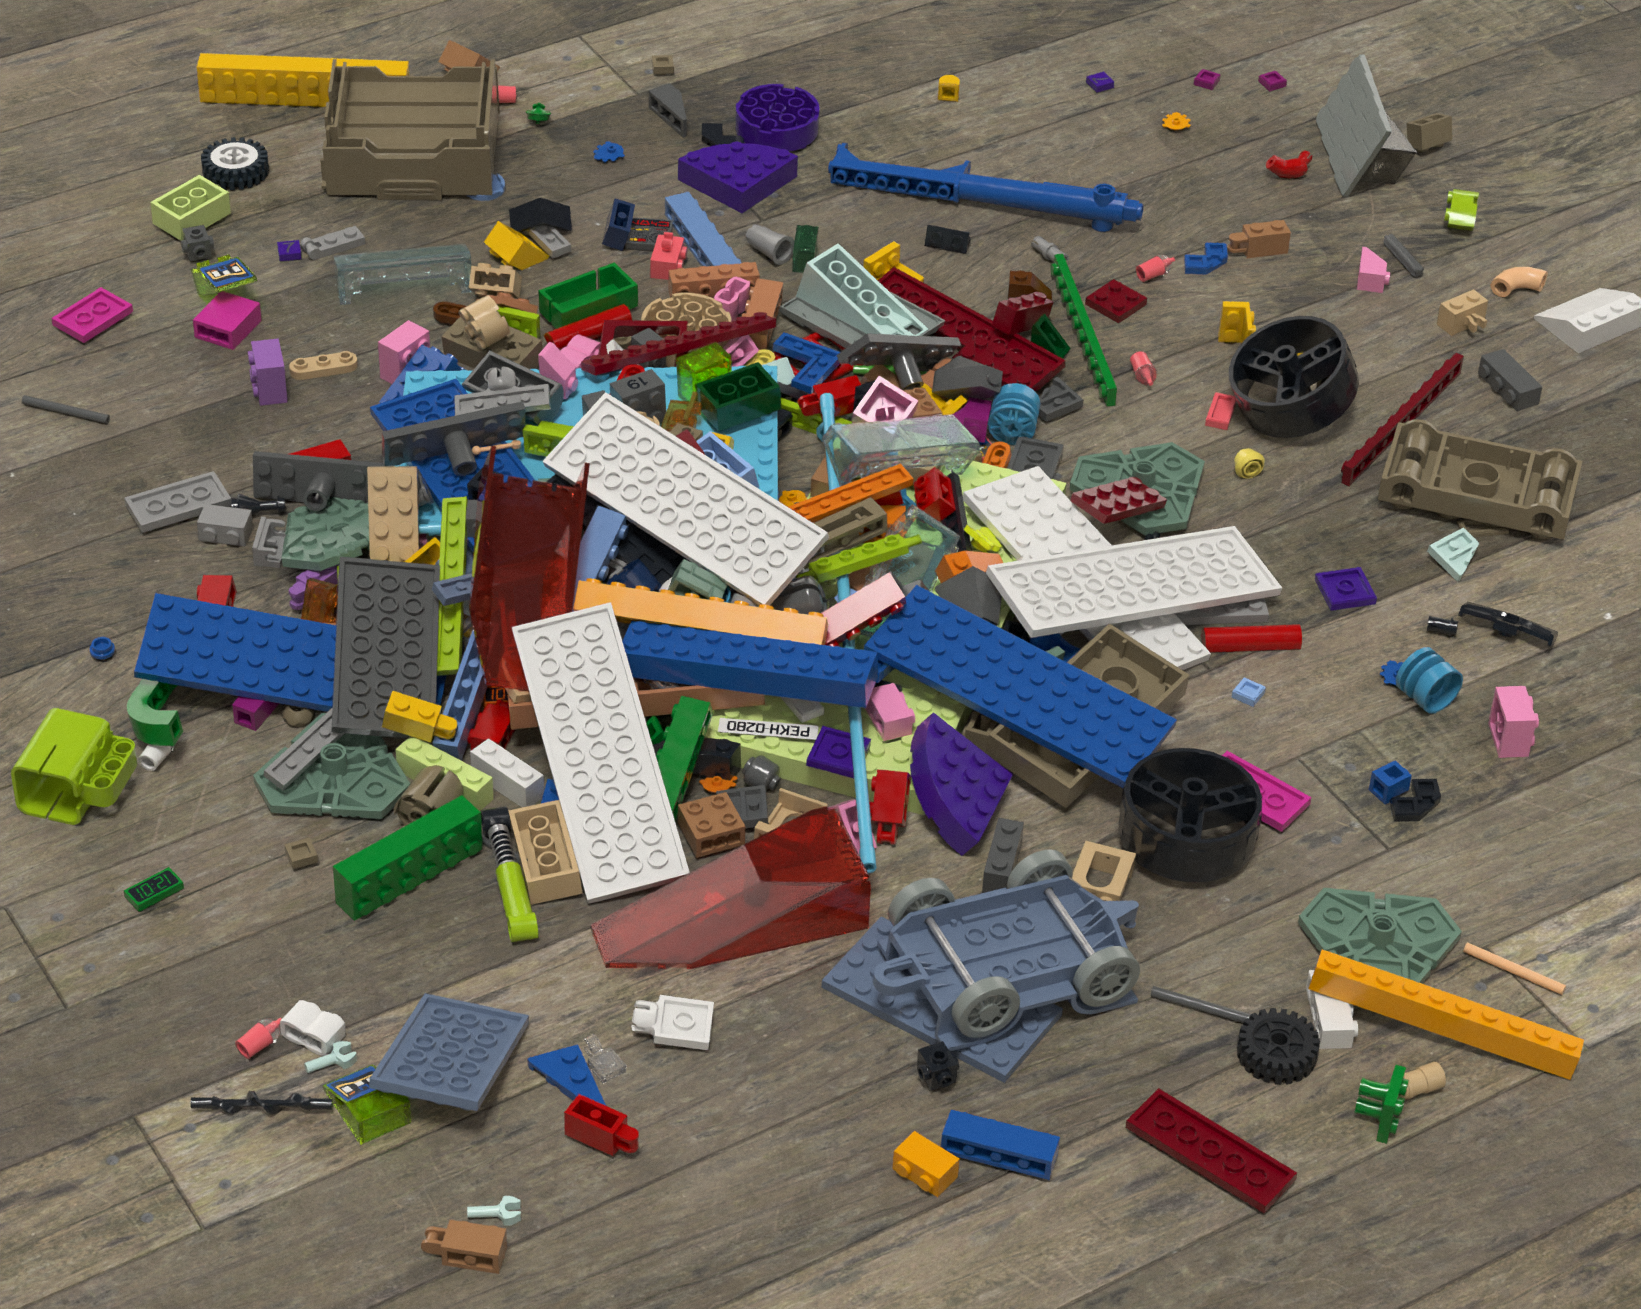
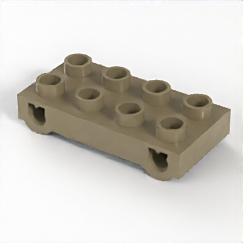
[1378,419,1582,540]

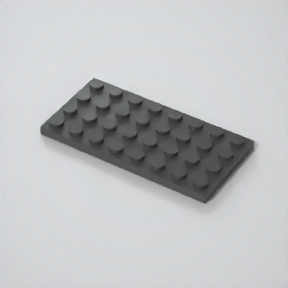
[331,557,440,740]

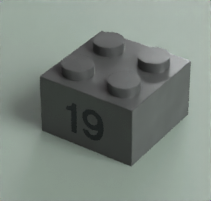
[609,369,667,424]

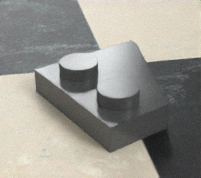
[1038,377,1084,422]
[716,785,769,828]

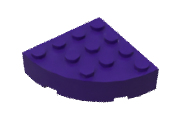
[678,142,798,213]
[910,712,1013,856]

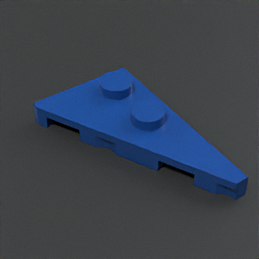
[527,1044,606,1106]

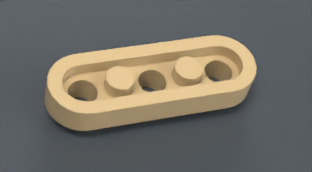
[289,351,358,380]

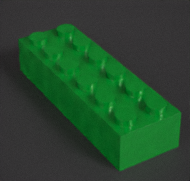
[333,795,483,921]

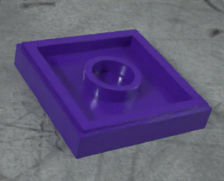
[1315,567,1377,611]
[806,726,871,779]

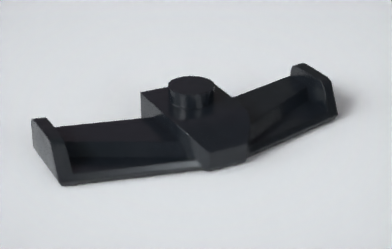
[1458,602,1558,647]

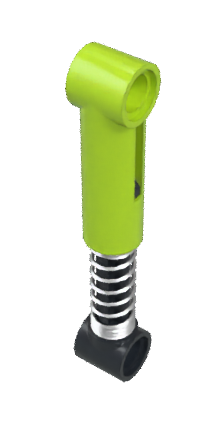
[480,806,538,943]

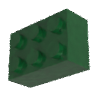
[695,362,782,432]

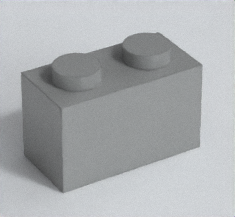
[197,504,253,546]

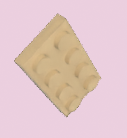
[367,466,420,562]

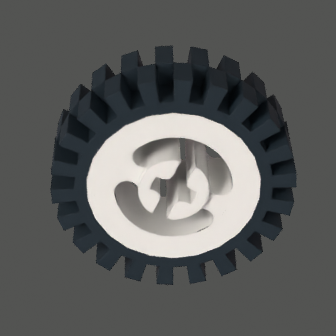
[201,137,269,190]

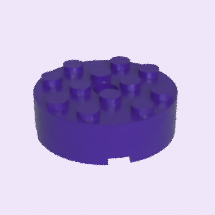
[735,84,819,151]

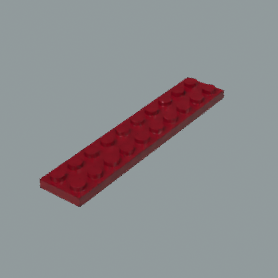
[877,267,1066,391]

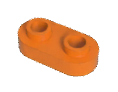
[982,442,1012,469]

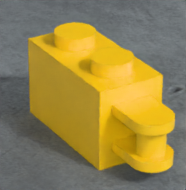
[382,691,457,743]

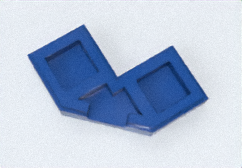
[1184,243,1228,275]

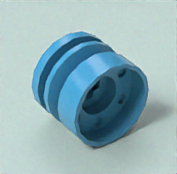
[988,383,1041,445]
[1396,647,1463,713]

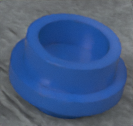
[90,637,115,660]

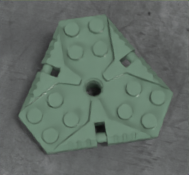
[1070,442,1205,535]
[281,497,370,571]
[253,713,410,819]
[1298,888,1462,984]

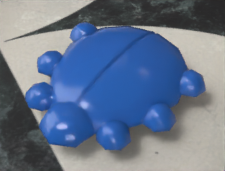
[593,141,624,163]
[1380,660,1404,686]

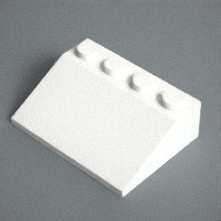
[1534,288,1641,353]

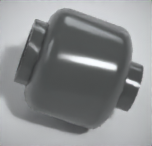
[742,755,781,792]

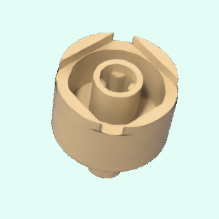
[459,295,510,350]

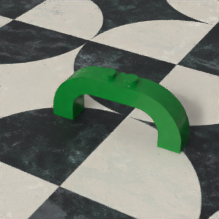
[127,679,183,746]

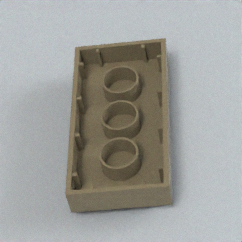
[985,623,1190,808]

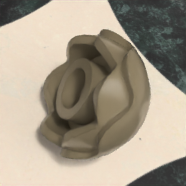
[282,705,315,728]

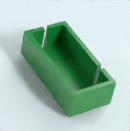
[538,262,638,329]

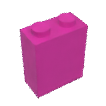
[193,291,262,350]

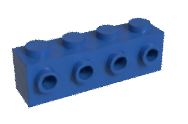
[941,1110,1060,1180]

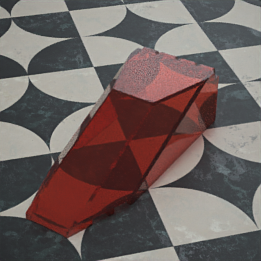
[469,446,590,692]
[591,807,871,969]

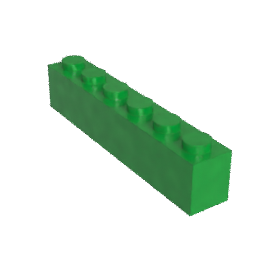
[656,696,713,822]

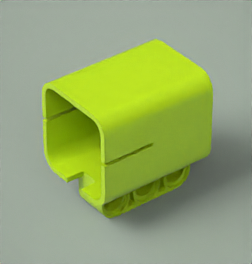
[11,708,137,825]

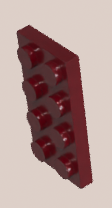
[952,335,1052,391]
[1070,477,1167,524]

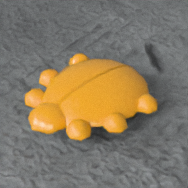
[1162,112,1191,130]
[779,490,807,507]

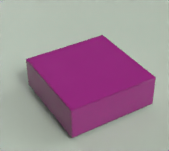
[1193,69,1221,90]
[1258,70,1287,92]

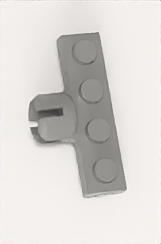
[455,367,551,416]

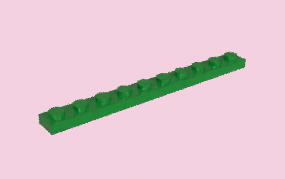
[1050,254,1117,407]

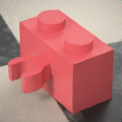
[650,232,688,280]

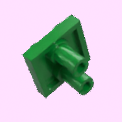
[1354,1064,1409,1144]

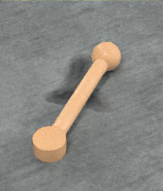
[472,440,521,455]

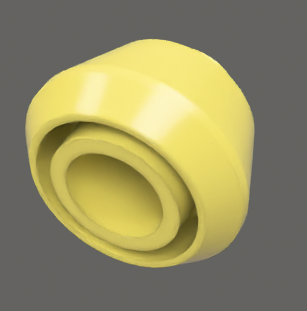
[1234,448,1265,478]

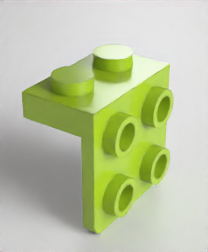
[497,305,540,338]

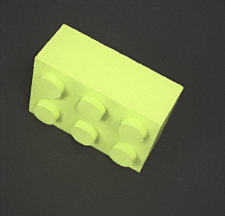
[150,175,231,241]

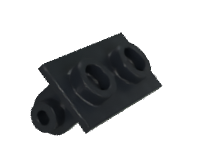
[924,225,971,254]

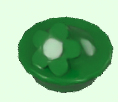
[526,102,552,124]

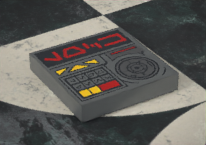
[625,217,673,251]

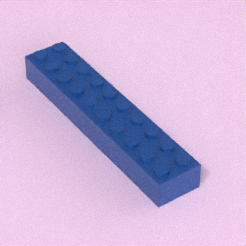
[622,621,878,708]

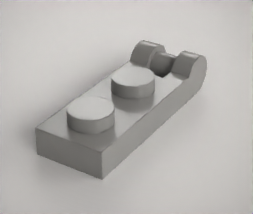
[523,224,571,258]
[300,226,365,260]

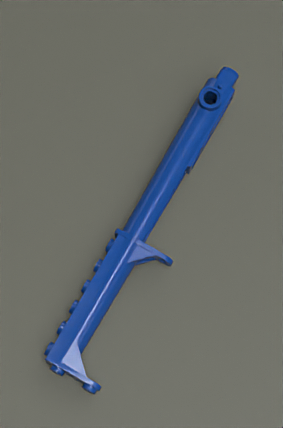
[828,143,1144,232]

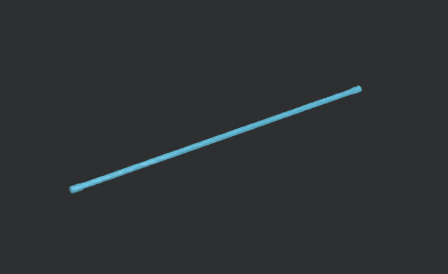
[820,393,877,873]

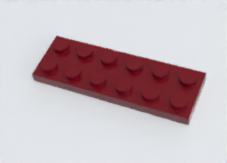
[1125,1088,1297,1213]

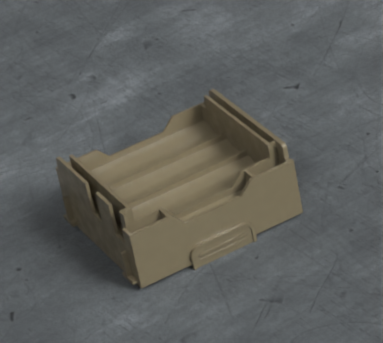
[320,59,500,200]

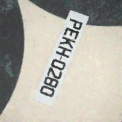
[718,718,819,740]

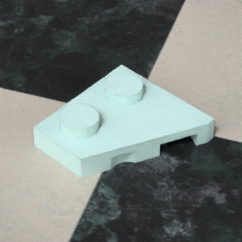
[1427,527,1479,582]

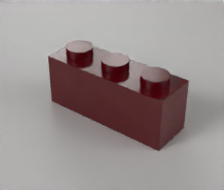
[991,292,1054,335]

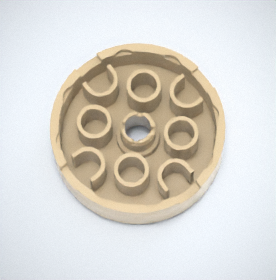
[641,293,731,367]

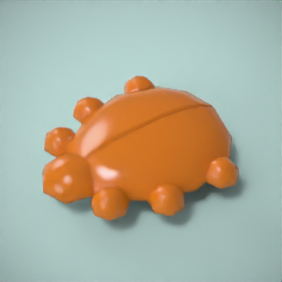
[699,776,738,794]

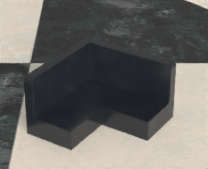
[509,197,572,233]

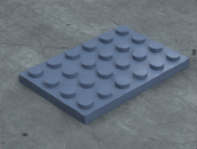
[369,993,529,1111]

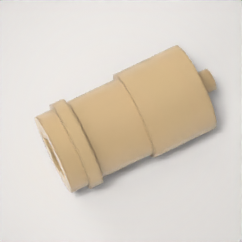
[1400,1062,1446,1100]

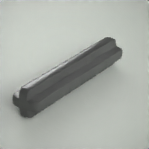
[1383,234,1424,278]

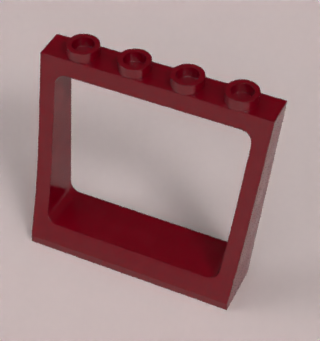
[598,320,688,367]

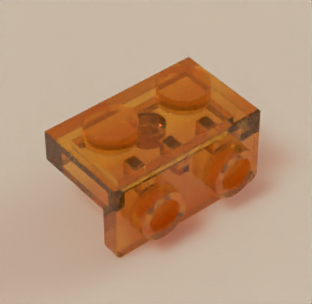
[661,392,702,432]
[301,578,338,623]

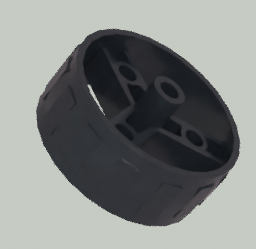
[1229,316,1359,438]
[1118,748,1262,883]

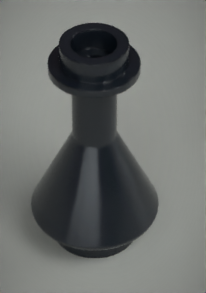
[231,493,285,516]

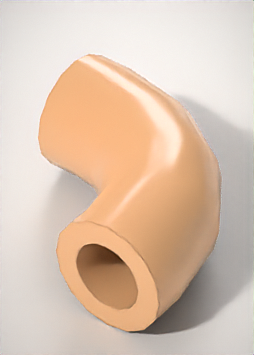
[1491,267,1548,297]

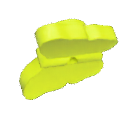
[963,525,1002,553]

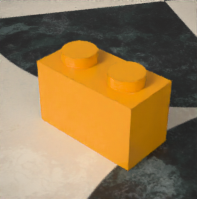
[892,1131,960,1197]

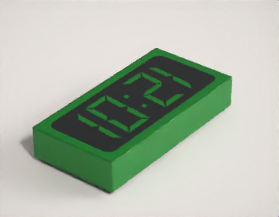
[124,867,184,912]

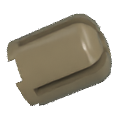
[394,765,463,827]

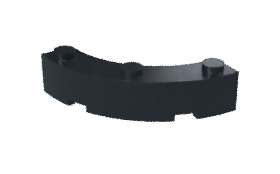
[653,738,741,781]

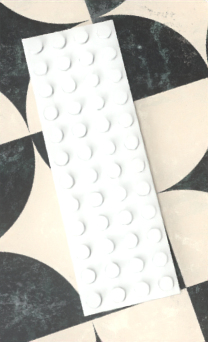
[543,392,829,605]
[963,466,1211,670]
[986,526,1282,638]
[512,602,690,904]

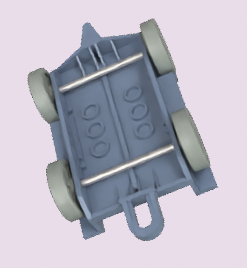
[873,850,1140,1051]

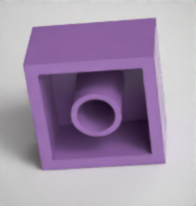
[248,338,287,406]

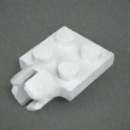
[631,995,714,1050]

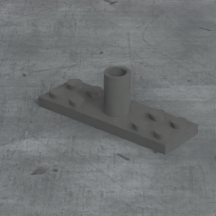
[837,333,961,390]
[382,401,525,476]
[253,451,393,511]

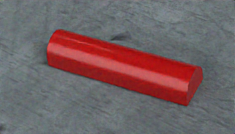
[543,304,632,351]
[1201,624,1302,652]

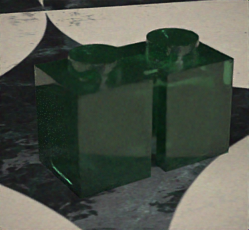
[792,225,819,273]

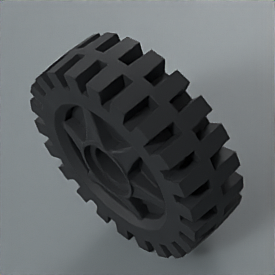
[1237,1008,1320,1085]

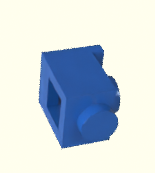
[1369,761,1412,805]

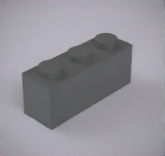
[1478,349,1542,411]
[982,818,1024,893]

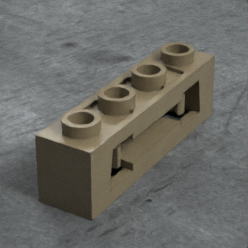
[803,497,887,569]

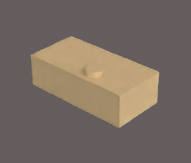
[509,800,583,905]

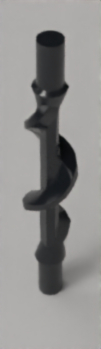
[190,1091,333,1115]

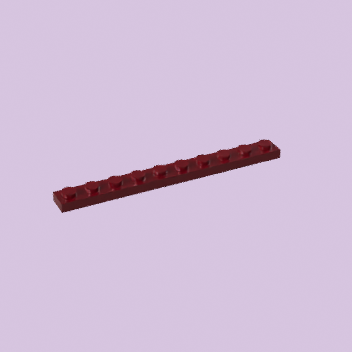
[581,312,776,376]
[1341,353,1464,487]

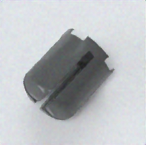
[770,576,827,615]

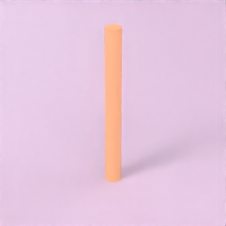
[1463,942,1566,995]

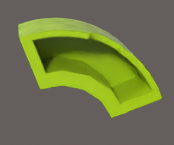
[1444,189,1479,231]

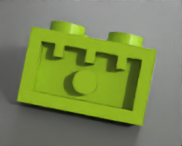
[523,421,574,457]

